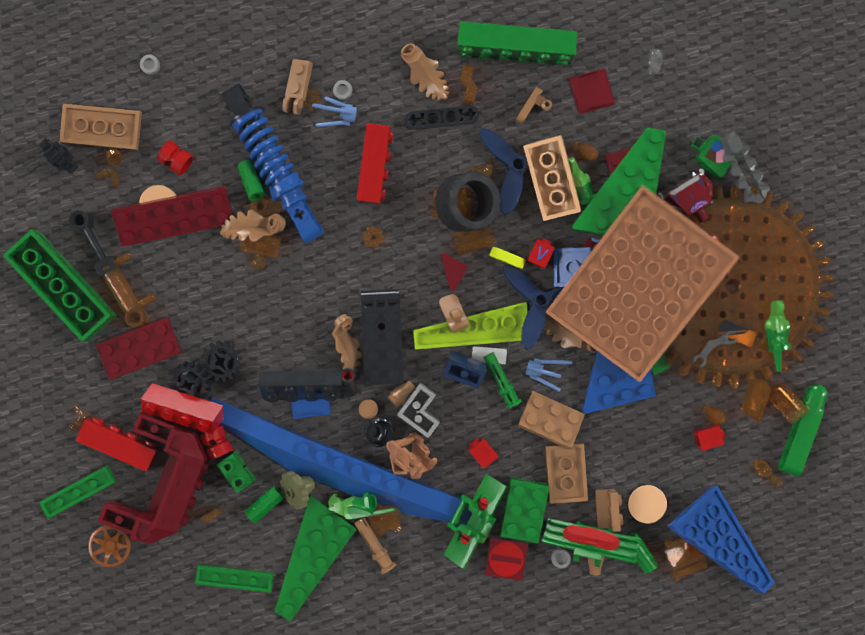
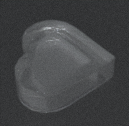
[648,49,663,75]

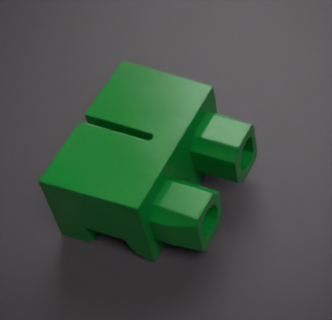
[217,450,257,493]

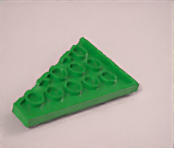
[572,128,666,236]

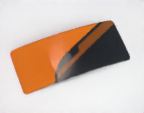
[718,320,757,347]

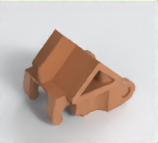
[386,432,437,479]

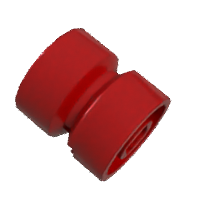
[157,140,194,176]
[199,425,233,460]

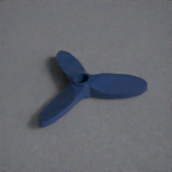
[479,128,567,215]
[503,264,563,350]

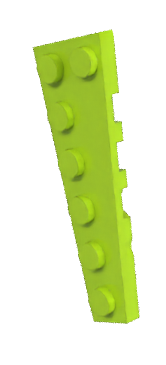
[413,302,527,350]

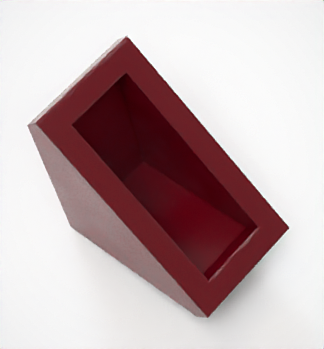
[441,253,468,291]

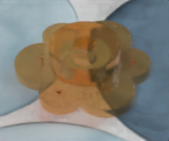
[303,88,321,110]
[363,226,385,248]

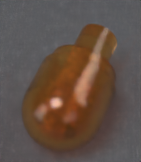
[573,141,599,162]
[701,404,726,426]

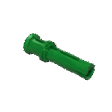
[483,352,522,409]

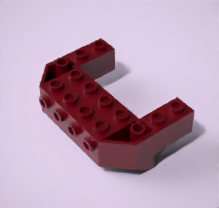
[98,412,211,544]

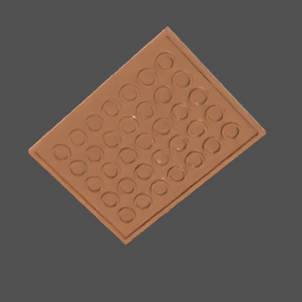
[546,185,740,382]

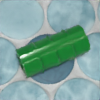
[237,160,265,202]
[244,485,285,524]
[629,532,658,574]

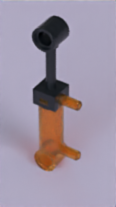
[69,210,155,327]

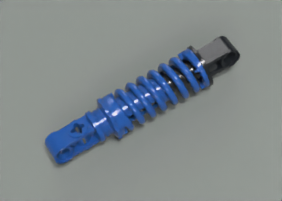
[222,83,324,243]

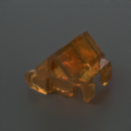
[663,538,708,582]

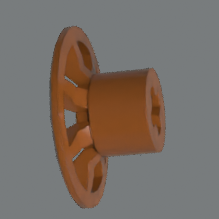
[88,525,131,567]

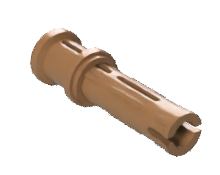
[354,517,396,574]

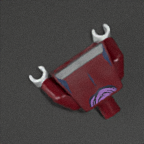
[658,169,713,223]

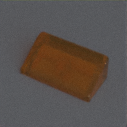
[452,226,495,256]
[741,378,771,422]
[766,382,810,424]

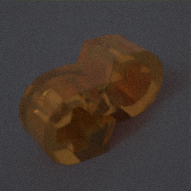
[460,64,478,105]

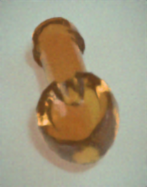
[753,460,783,488]

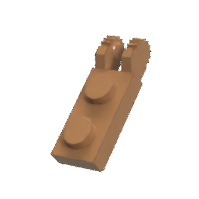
[282,59,313,114]

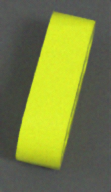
[489,247,526,269]

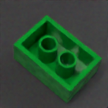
[499,476,549,544]

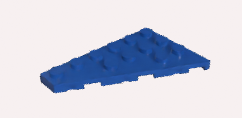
[582,351,656,414]
[668,485,775,594]

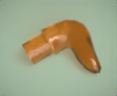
[470,158,492,177]
[95,168,119,188]
[69,405,88,431]

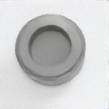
[140,55,160,75]
[333,80,353,101]
[551,548,571,568]

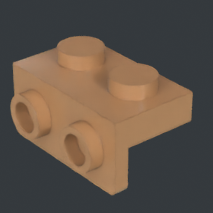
[595,489,623,532]

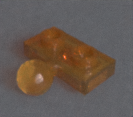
[240,236,282,270]

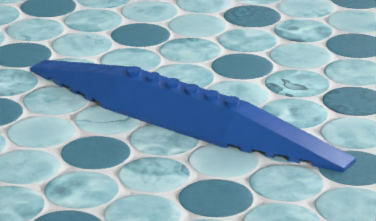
[210,397,494,525]

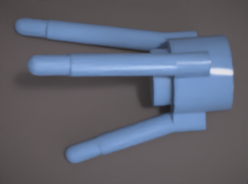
[312,97,357,127]
[526,358,573,392]

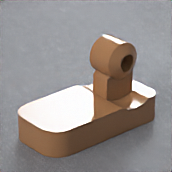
[515,86,552,125]
[439,294,469,333]

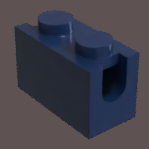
[443,350,486,389]

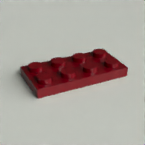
[96,317,182,380]

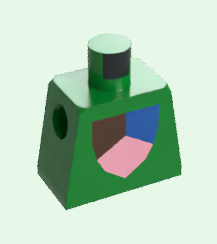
[691,135,737,180]

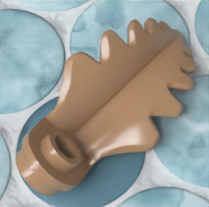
[401,43,449,101]
[220,209,285,242]
[543,313,597,353]
[332,314,362,372]

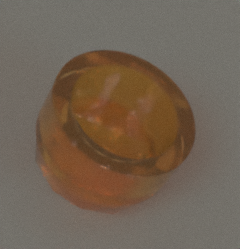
[105,148,123,165]

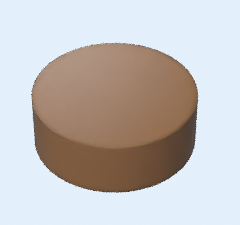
[359,399,378,419]

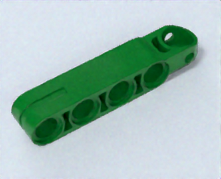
[778,384,828,477]

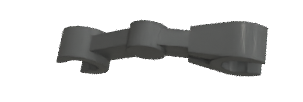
[692,331,738,367]

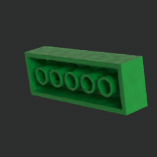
[457,21,578,66]
[2,229,118,342]

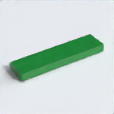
[39,465,117,519]
[195,564,274,593]

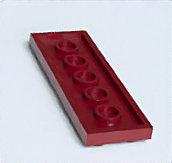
[111,185,234,247]

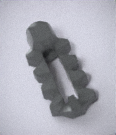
[720,130,770,204]

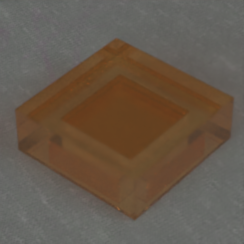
[200,505,223,524]

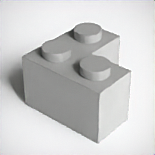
[397,382,440,438]

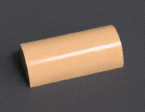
[523,135,581,221]

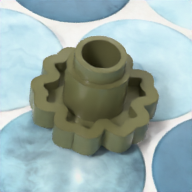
[280,471,315,510]

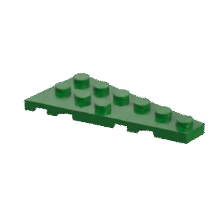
[275,495,357,622]

